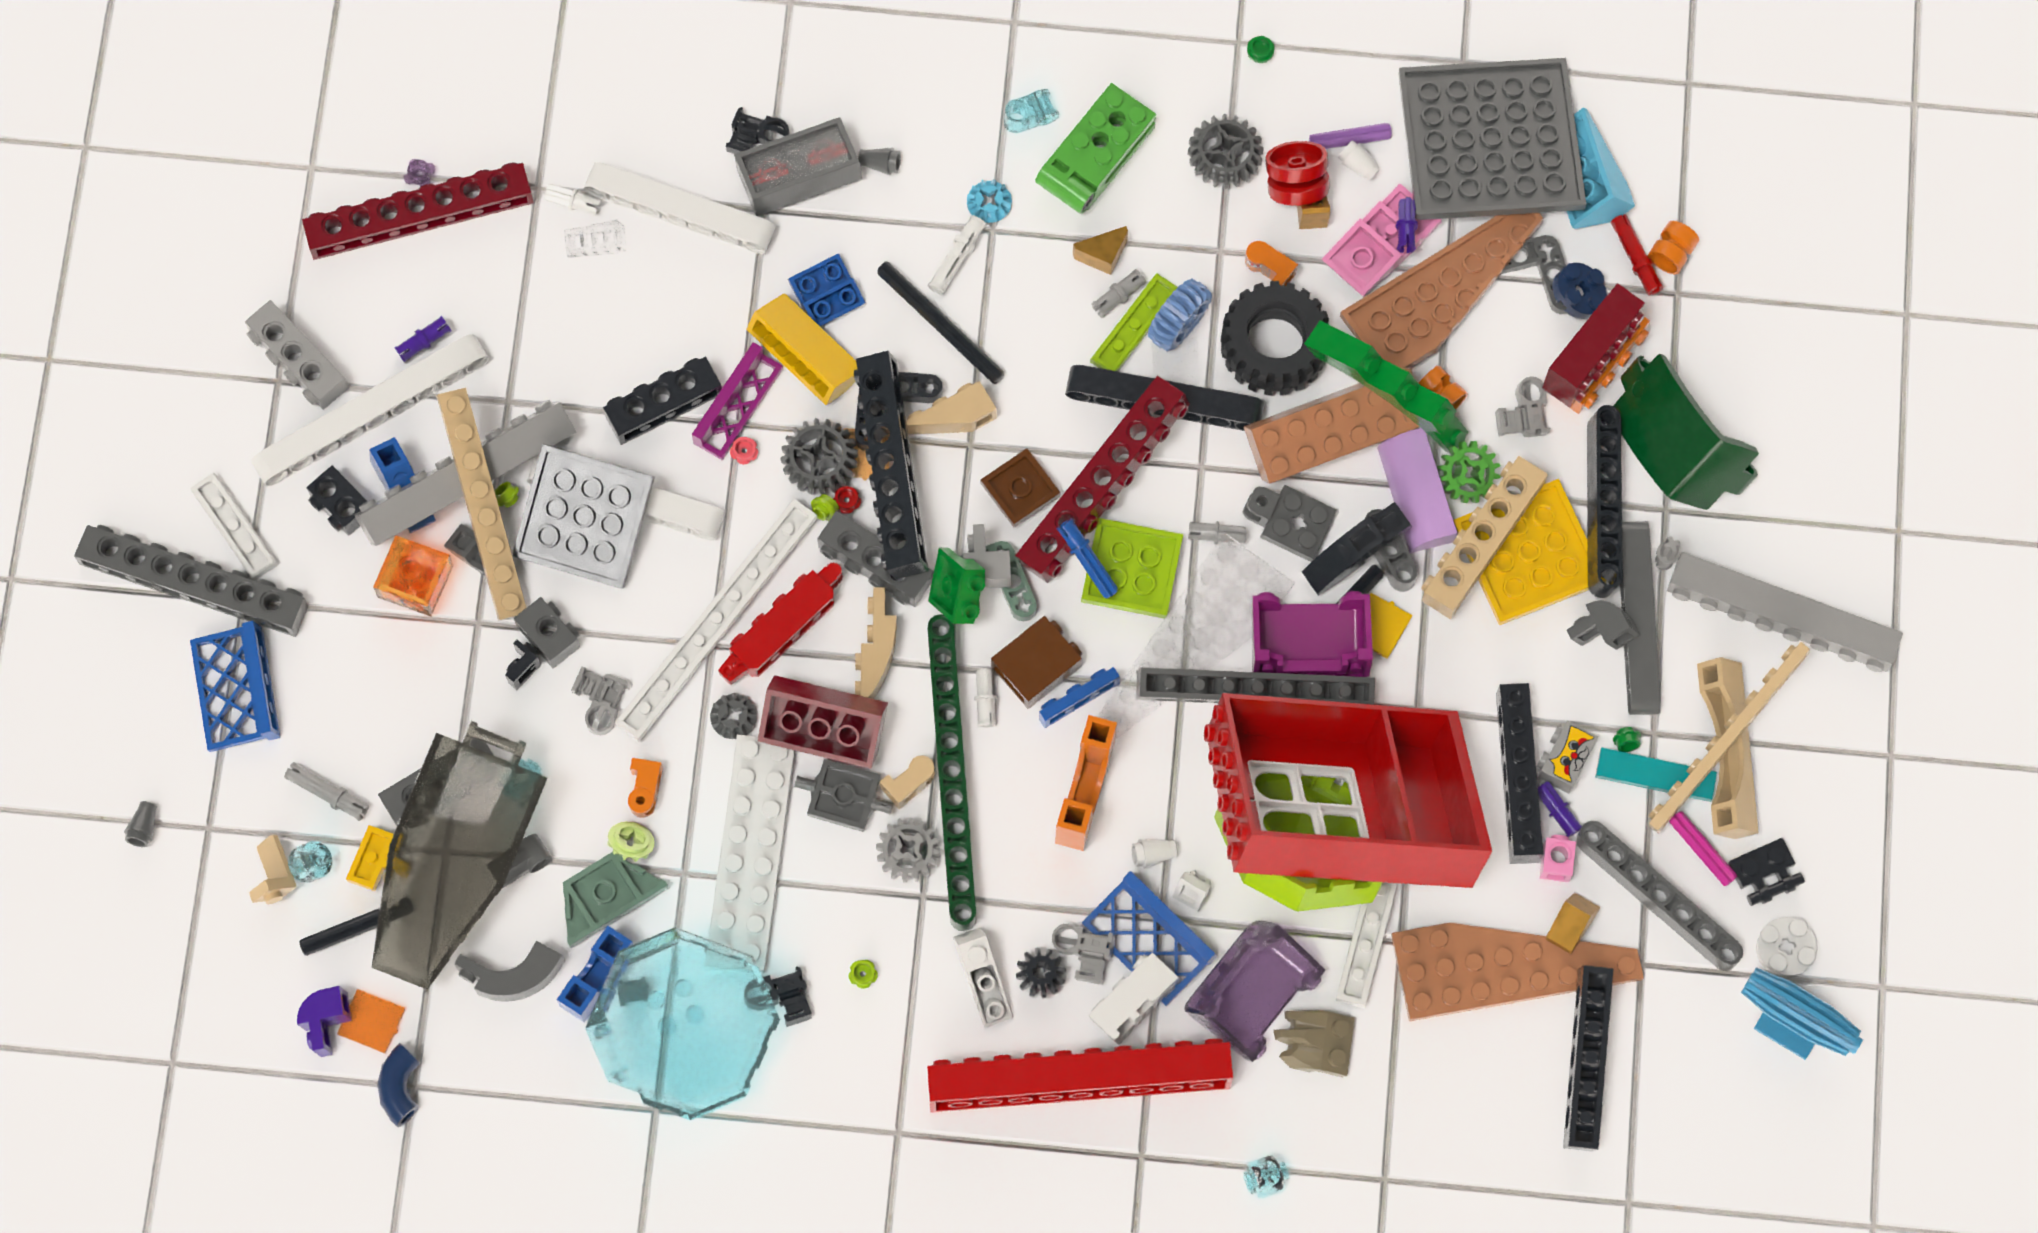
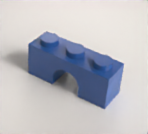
[556,925,635,1023]

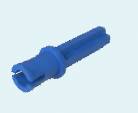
[1056,518,1118,598]

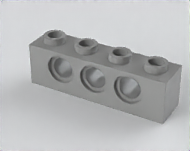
[244,299,349,410]

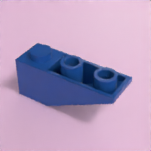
[369,437,436,534]

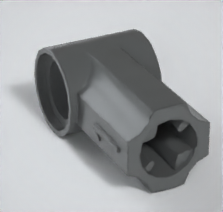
[489,833,553,888]

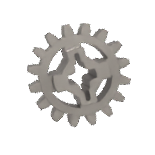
[876,817,940,883]

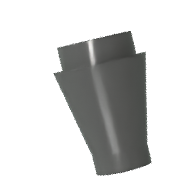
[858,147,901,175]
[124,801,157,847]

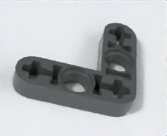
[1500,235,1567,314]

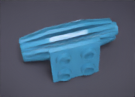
[1741,967,1863,1060]

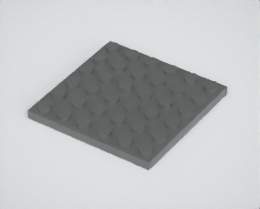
[1398,58,1586,220]

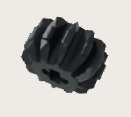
[1016,947,1066,999]

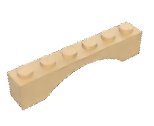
[1697,657,1759,839]

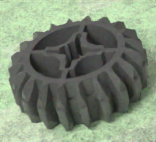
[1187,113,1264,189]
[780,418,859,495]

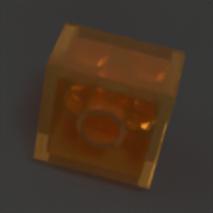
[373,535,454,617]

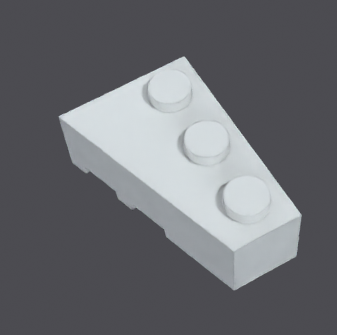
[1088,953,1180,1046]

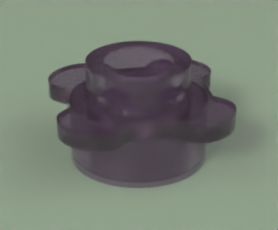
[403,159,436,187]

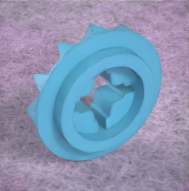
[967,179,1012,223]

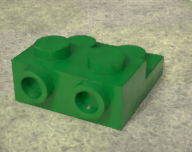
[928,547,985,624]

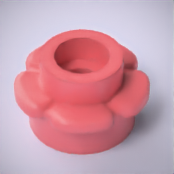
[730,437,759,465]

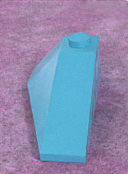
[1567,107,1635,229]

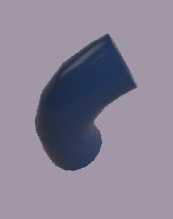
[377,1043,420,1128]

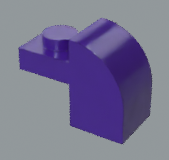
[297,986,352,1057]

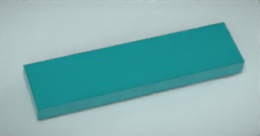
[1595,747,1717,802]

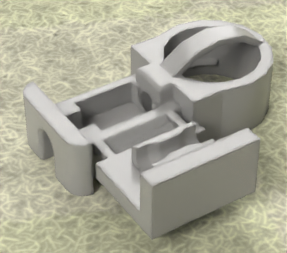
[1495,376,1551,437]
[571,666,629,736]
[1052,923,1115,985]

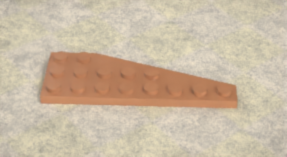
[1340,213,1543,369]
[1391,923,1644,1022]

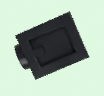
[505,639,541,691]

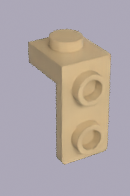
[249,834,297,905]

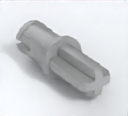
[1188,521,1247,544]
[1654,536,1681,570]

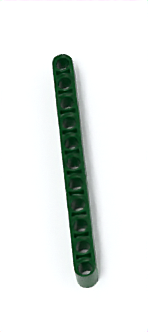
[927,614,976,931]

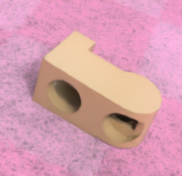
[879,755,935,810]

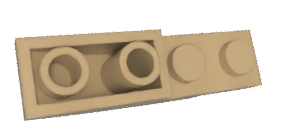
[855,587,897,699]

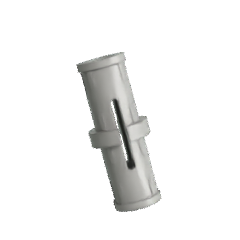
[1091,269,1146,318]

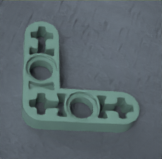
[960,541,1037,622]

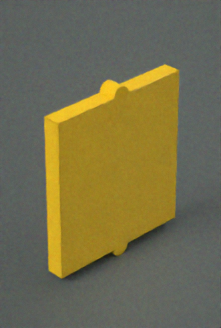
[1370,593,1413,659]

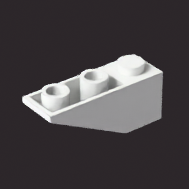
[953,927,1013,1028]

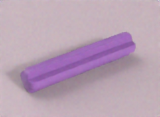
[1309,122,1392,149]

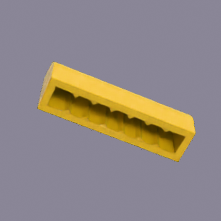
[746,293,857,405]

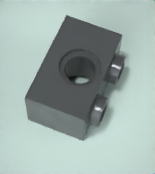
[513,597,580,669]

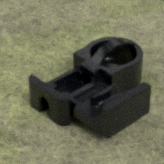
[725,107,790,154]
[745,966,812,1027]

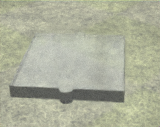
[1151,337,1201,386]

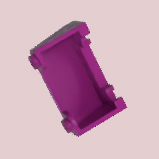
[1252,591,1373,677]

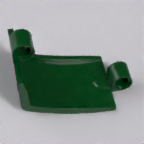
[1613,353,1759,510]

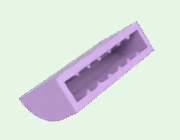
[1377,428,1457,553]

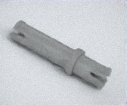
[284,762,369,821]

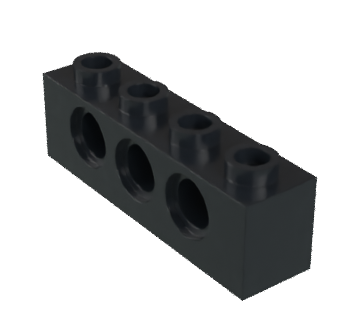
[603,356,722,445]

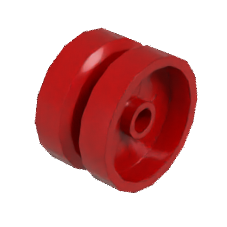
[1265,141,1330,206]

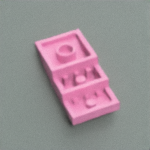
[1322,183,1442,297]

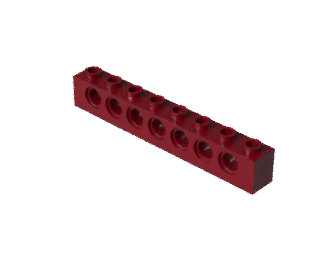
[302,162,534,260]
[1015,375,1190,584]

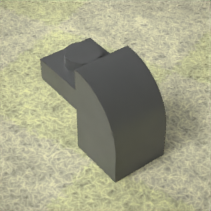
[1566,600,1641,650]

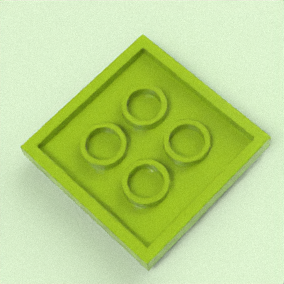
[1081,518,1183,619]

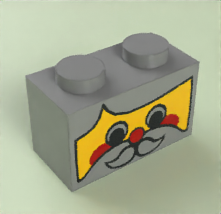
[1537,720,1599,794]

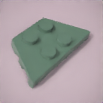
[562,852,669,948]

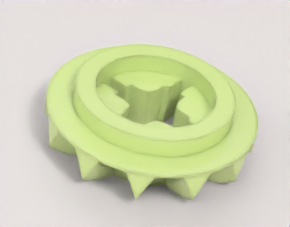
[607,821,655,862]

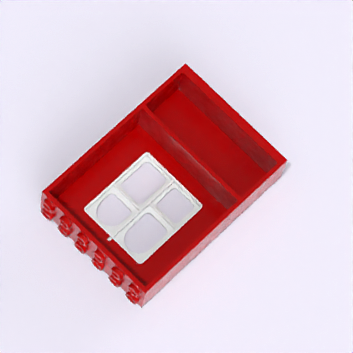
[1203,693,1492,888]

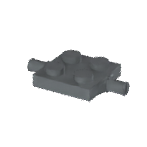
[794,758,894,832]

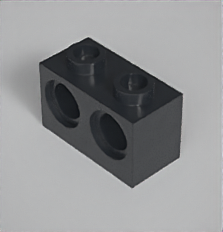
[306,465,367,536]

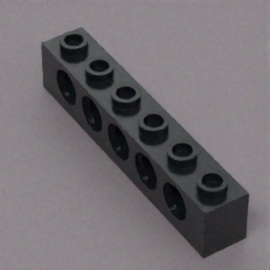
[1496,683,1544,864]
[1563,965,1614,1152]

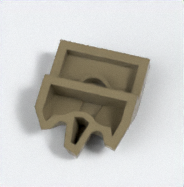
[1273,1010,1355,1078]

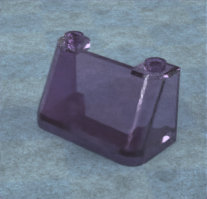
[1184,920,1326,1062]

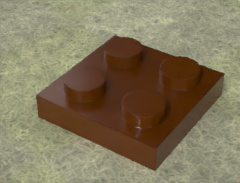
[980,448,1061,528]

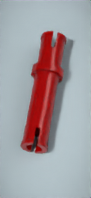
[1610,214,1664,296]

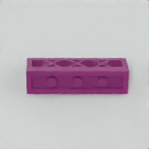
[691,342,784,461]

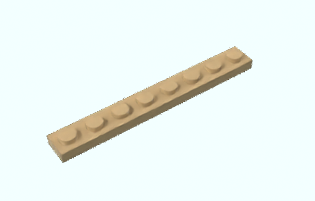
[436,387,526,621]
[1648,642,1810,834]

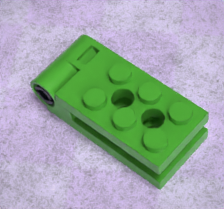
[1035,82,1157,214]

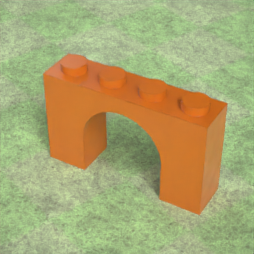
[1055,715,1117,851]

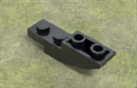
[1302,502,1412,596]

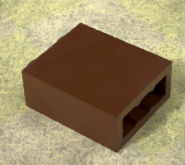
[991,615,1083,709]

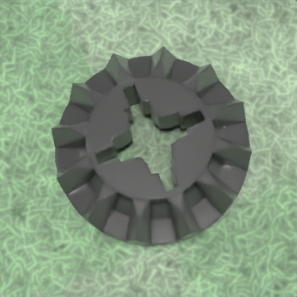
[710,692,757,739]

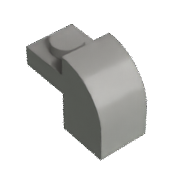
[963,524,1011,588]

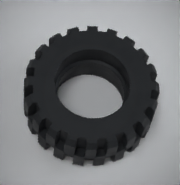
[1220,281,1329,396]

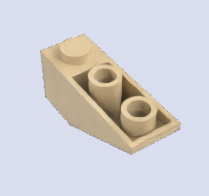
[906,381,997,435]

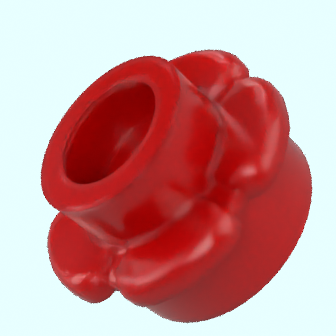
[833,486,861,514]

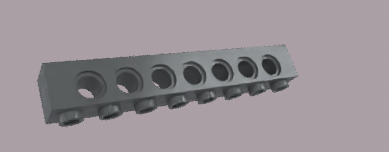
[74,525,308,637]
[1136,667,1375,705]

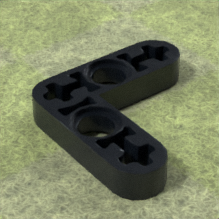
[855,372,943,451]

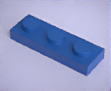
[1039,667,1120,729]

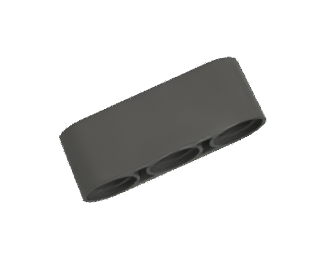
[1365,509,1418,592]

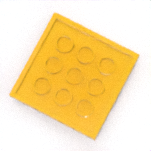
[1453,478,1607,626]

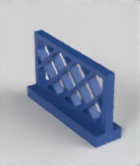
[190,620,281,752]
[1081,870,1217,1007]

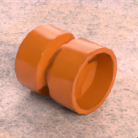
[1647,221,1700,275]
[1418,365,1468,409]

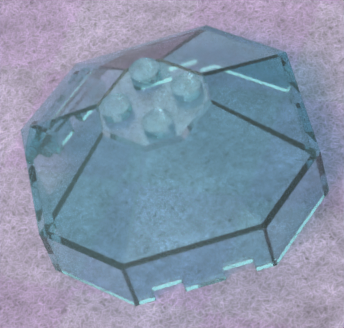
[585,927,780,1121]

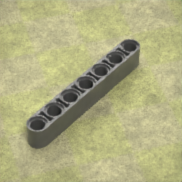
[1620,521,1661,715]
[1576,820,1744,971]

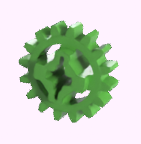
[1437,441,1501,503]

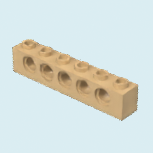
[1421,456,1548,620]

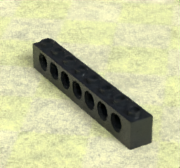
[854,350,929,579]

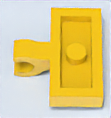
[346,825,409,892]

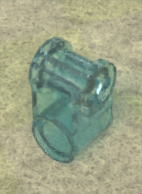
[1003,89,1060,134]

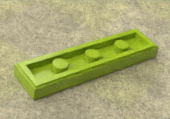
[1090,273,1178,371]

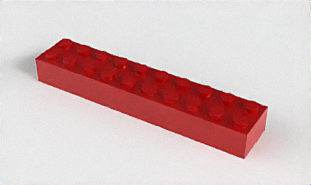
[927,1038,1233,1113]

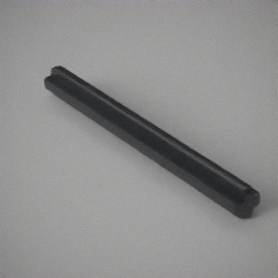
[877,261,1004,384]

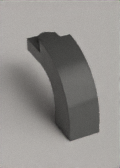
[454,940,565,1002]

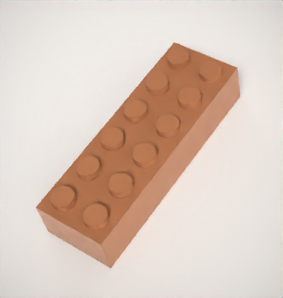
[1244,367,1419,484]

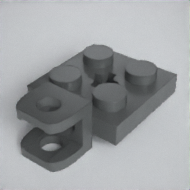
[1242,485,1337,562]

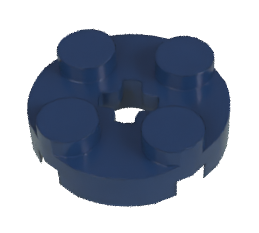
[1552,262,1607,319]

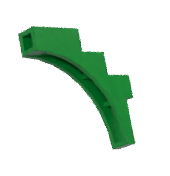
[1304,321,1469,454]

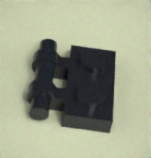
[1728,837,1805,906]

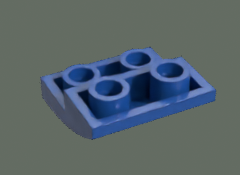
[787,253,866,326]

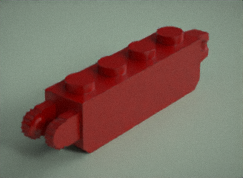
[718,562,843,685]

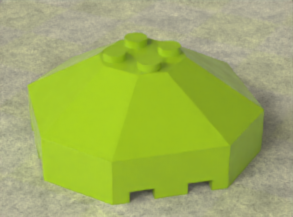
[1214,773,1384,912]

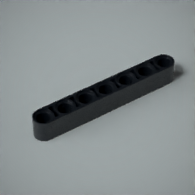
[1065,365,1265,431]
[1587,405,1623,598]

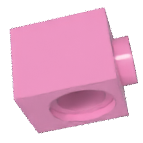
[1539,835,1576,883]

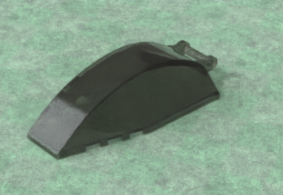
[371,720,548,990]

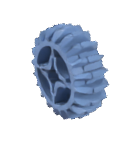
[1148,278,1212,352]

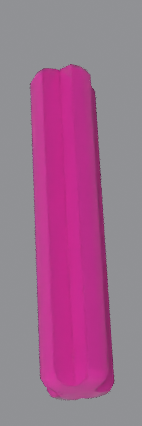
[1669,811,1737,886]

